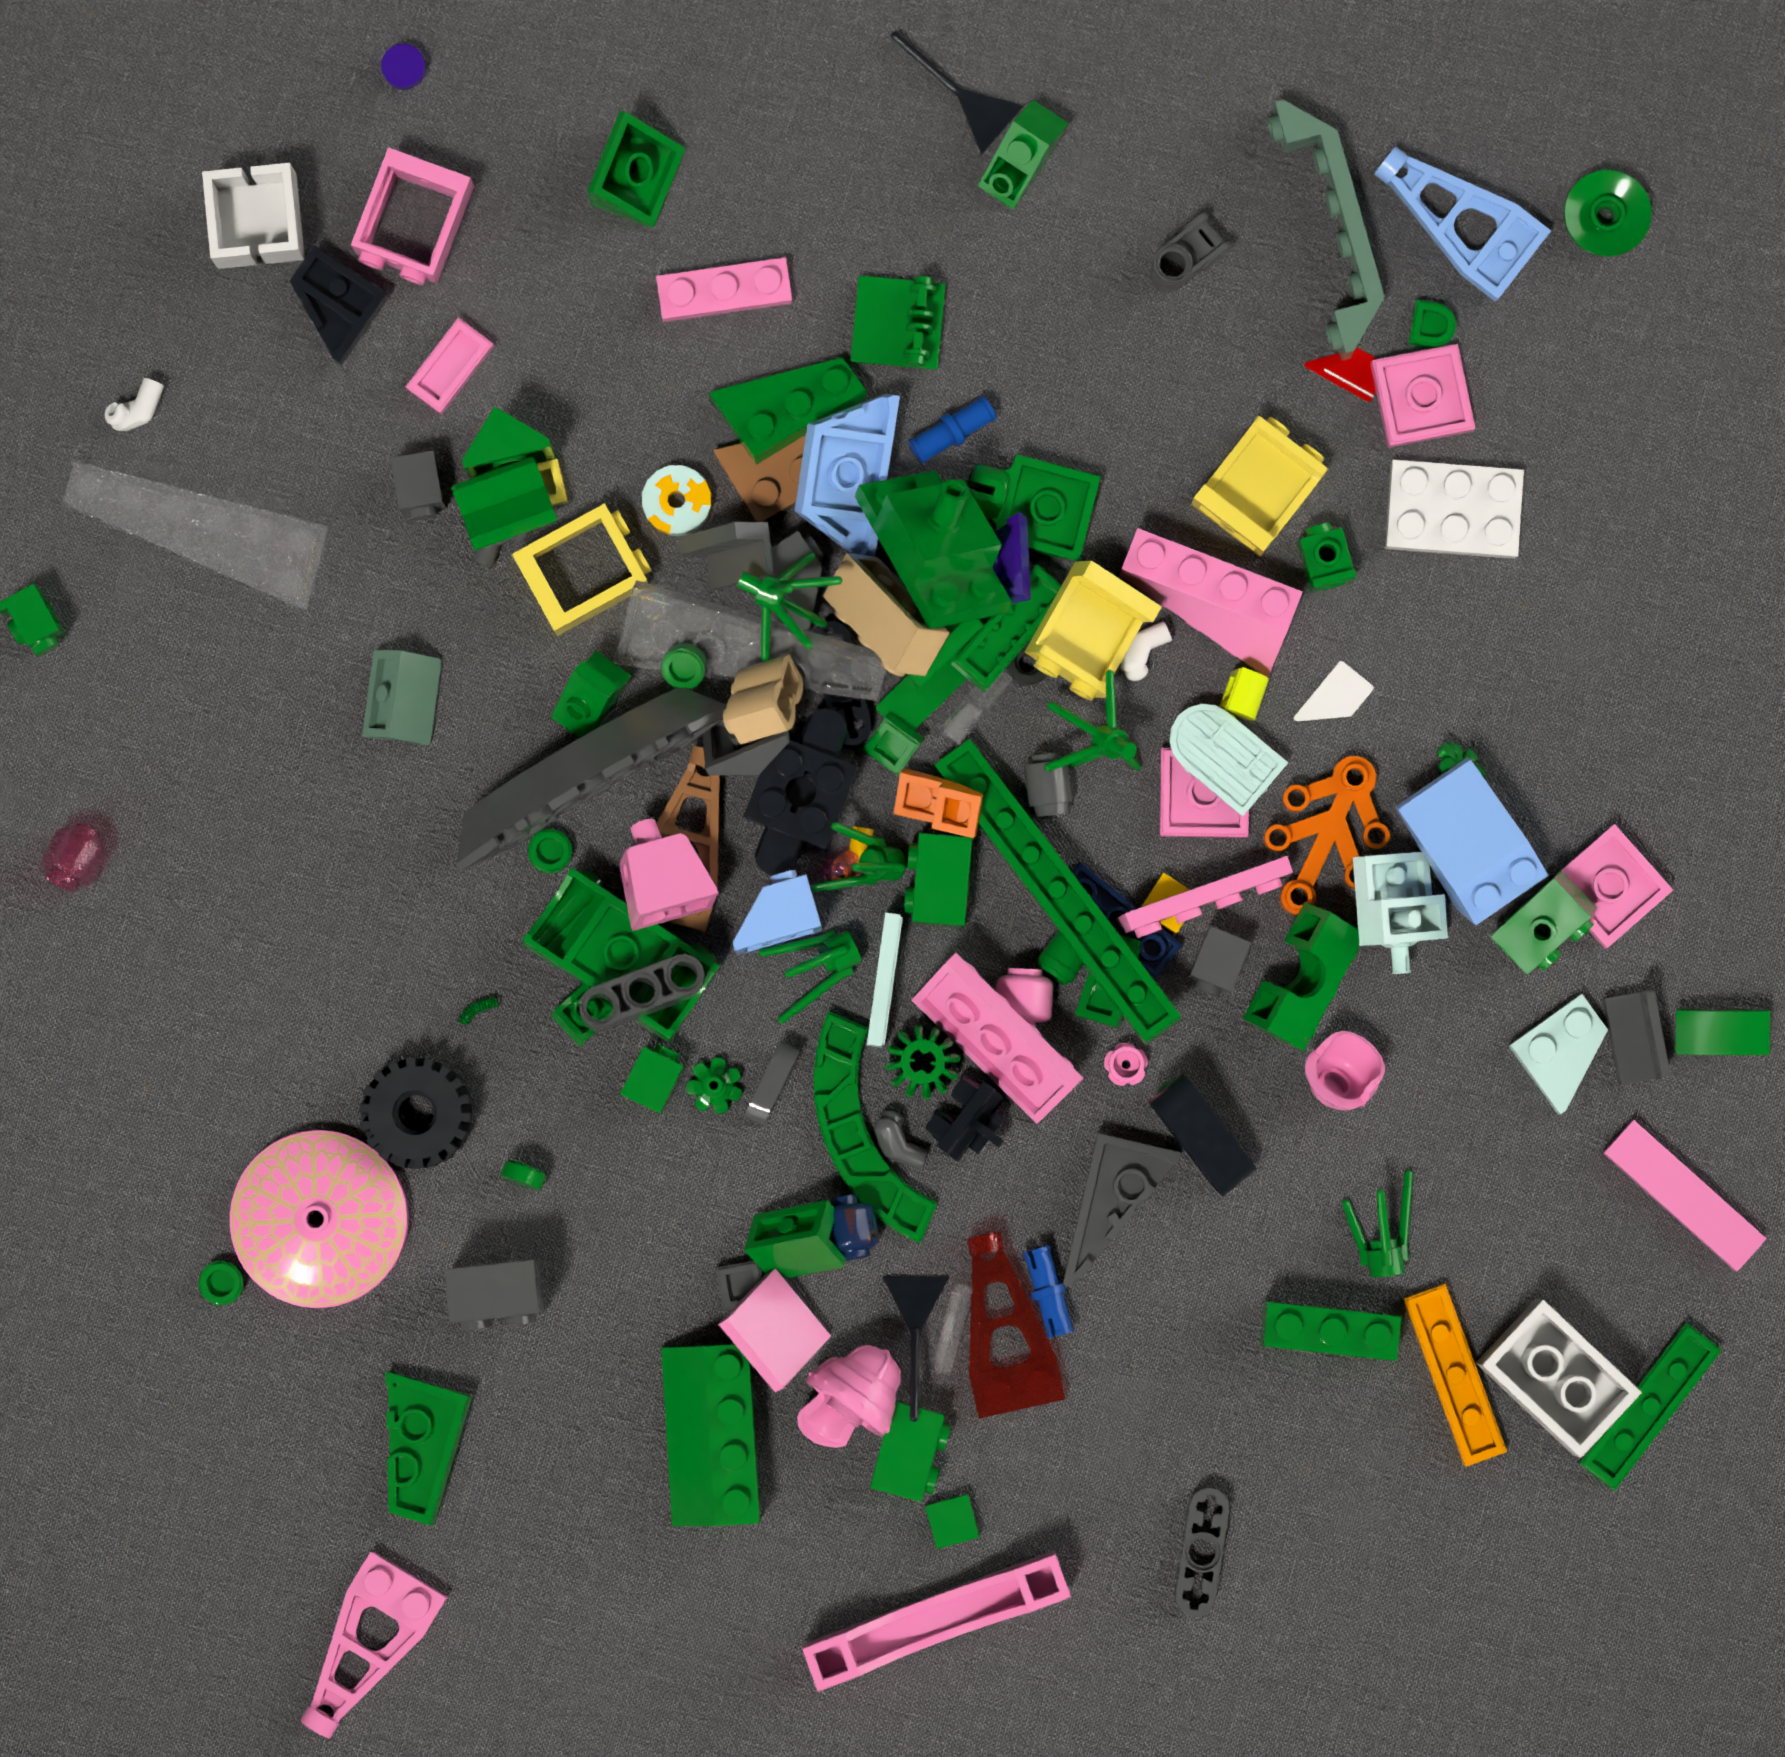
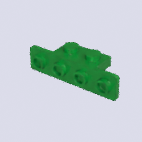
[876,616,992,730]

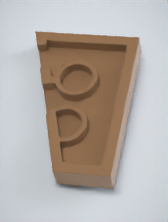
[713,435,806,522]

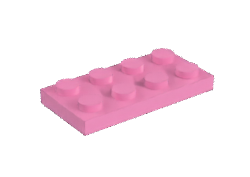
[912,953,1083,1124]

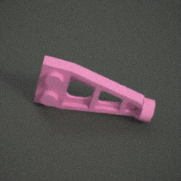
[300,1551,448,1739]

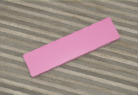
[1602,1120,1767,1272]

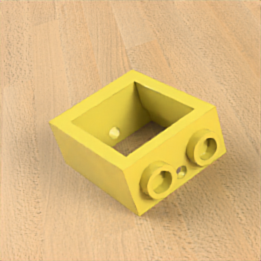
[512,503,652,636]

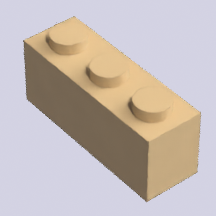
[823,553,950,676]

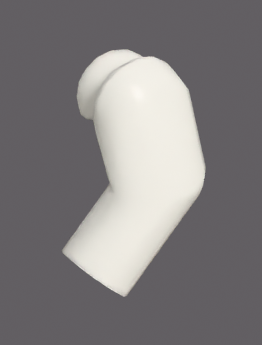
[104,378,164,431]
[1120,621,1172,681]

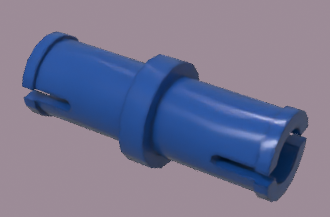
[908,395,997,465]
[1022,1245,1075,1339]

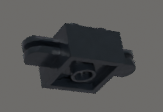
[743,708,859,876]

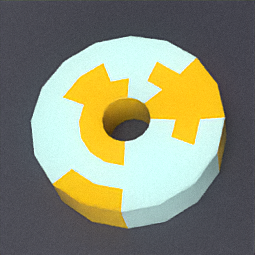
[642,465,711,536]

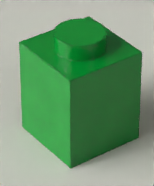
[620,1043,685,1114]

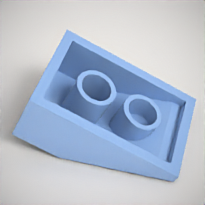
[1395,757,1549,925]

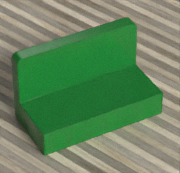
[451,457,558,551]
[744,1200,846,1279]

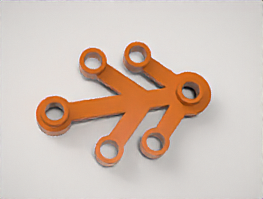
[1263,756,1390,916]

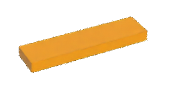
[1403,1284,1507,1467]

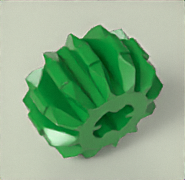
[885,1025,960,1100]

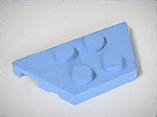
[794,394,900,557]

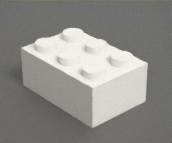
[1476,1299,1642,1458]

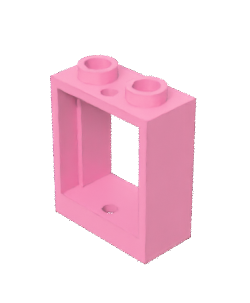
[351,147,474,285]

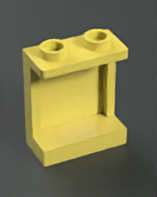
[1191,415,1328,557]
[1024,561,1162,701]

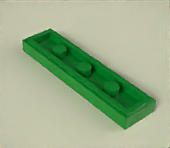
[1577,1322,1722,1491]

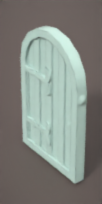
[1169,704,1288,817]

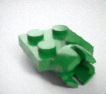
[967,454,1101,562]

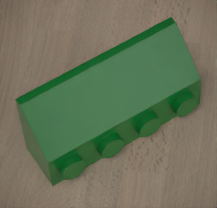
[661,1343,761,1526]

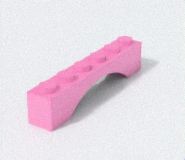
[802,1551,1071,1691]

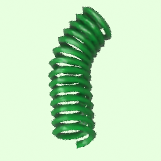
[457,996,498,1025]

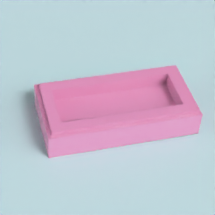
[405,317,494,415]

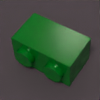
[904,833,972,928]
[870,1400,951,1502]

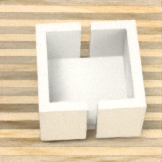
[202,163,305,269]

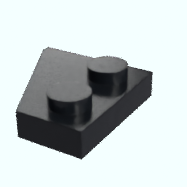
[290,245,388,365]

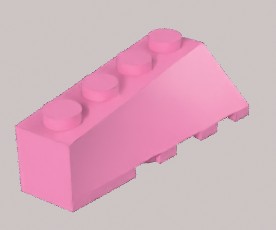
[1119,528,1303,677]

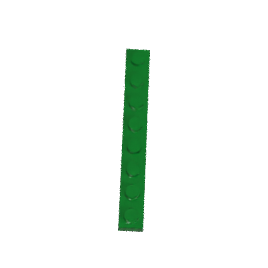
[934,739,1181,1046]

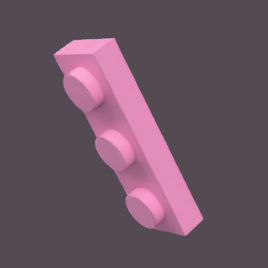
[656,257,792,322]

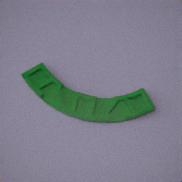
[813,1011,937,1244]

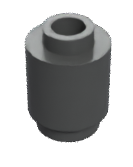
[1024,752,1073,817]

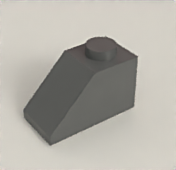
[763,531,825,636]

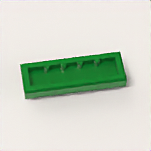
[951,564,1062,693]

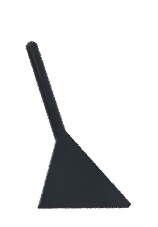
[890,31,1024,155]
[883,1276,949,1422]

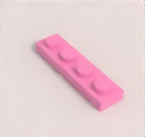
[1116,856,1293,938]

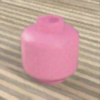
[996,968,1053,1028]

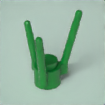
[811,822,906,892]
[759,930,862,1024]
[1342,1170,1413,1277]

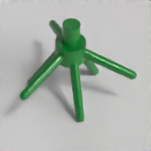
[737,552,843,661]
[1044,669,1141,772]

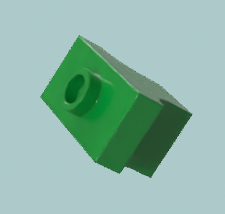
[551,650,631,738]

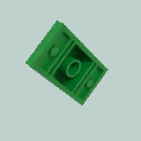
[855,470,1012,629]

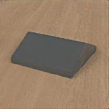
[703,721,790,776]

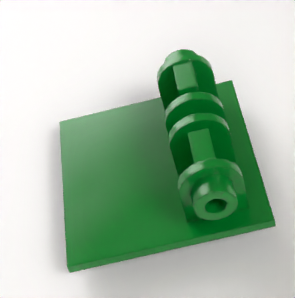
[850,275,946,370]

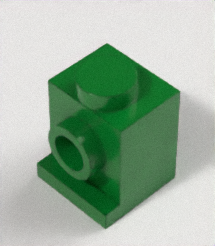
[1297,523,1357,594]
[0,583,66,657]

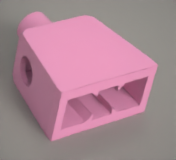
[620,819,718,931]

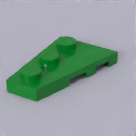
[709,357,867,465]
[385,1371,472,1526]

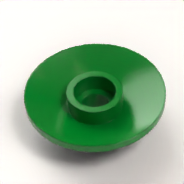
[1564,170,1652,257]

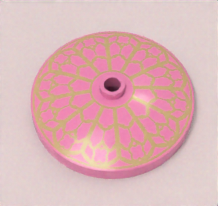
[230,1130,409,1308]

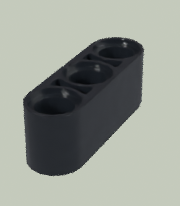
[1148,1073,1257,1197]

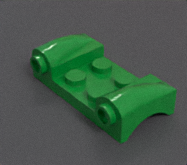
[522,868,719,1043]

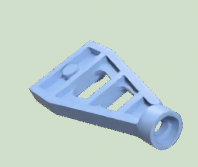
[1374,146,1551,302]

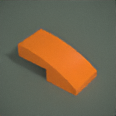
[893,768,983,838]

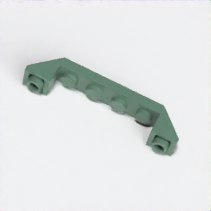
[1267,99,1385,361]

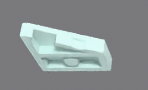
[1508,994,1608,1115]

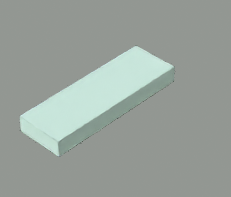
[867,912,903,1048]

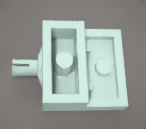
[1353,852,1448,974]

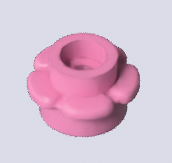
[1104,1042,1148,1086]

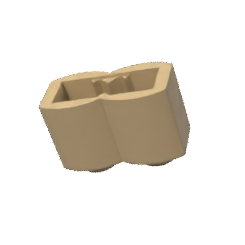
[723,654,803,744]

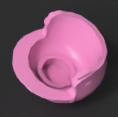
[1305,1031,1385,1111]

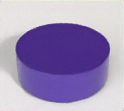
[381,44,426,90]

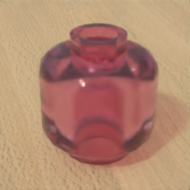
[41,823,107,892]

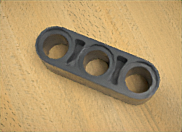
[579,954,704,1032]

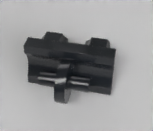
[926,1077,1005,1162]

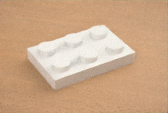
[1385,460,1524,559]

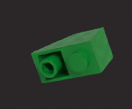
[977,100,1069,210]

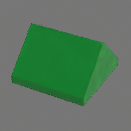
[587,111,686,228]
[462,406,556,479]

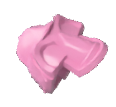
[797,1345,900,1448]

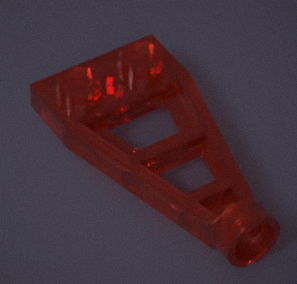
[966,1231,1065,1419]

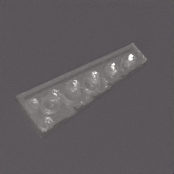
[63,461,331,612]
[614,580,887,701]

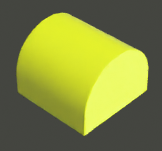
[1219,667,1269,721]

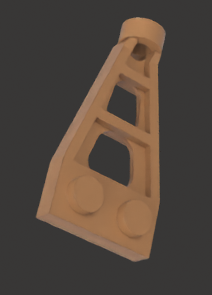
[623,746,720,932]

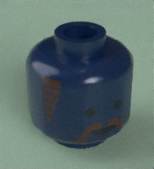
[829,1195,879,1261]

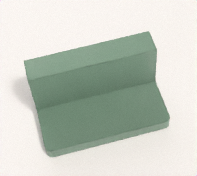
[362,650,441,745]

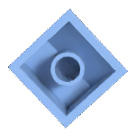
[733,870,822,955]

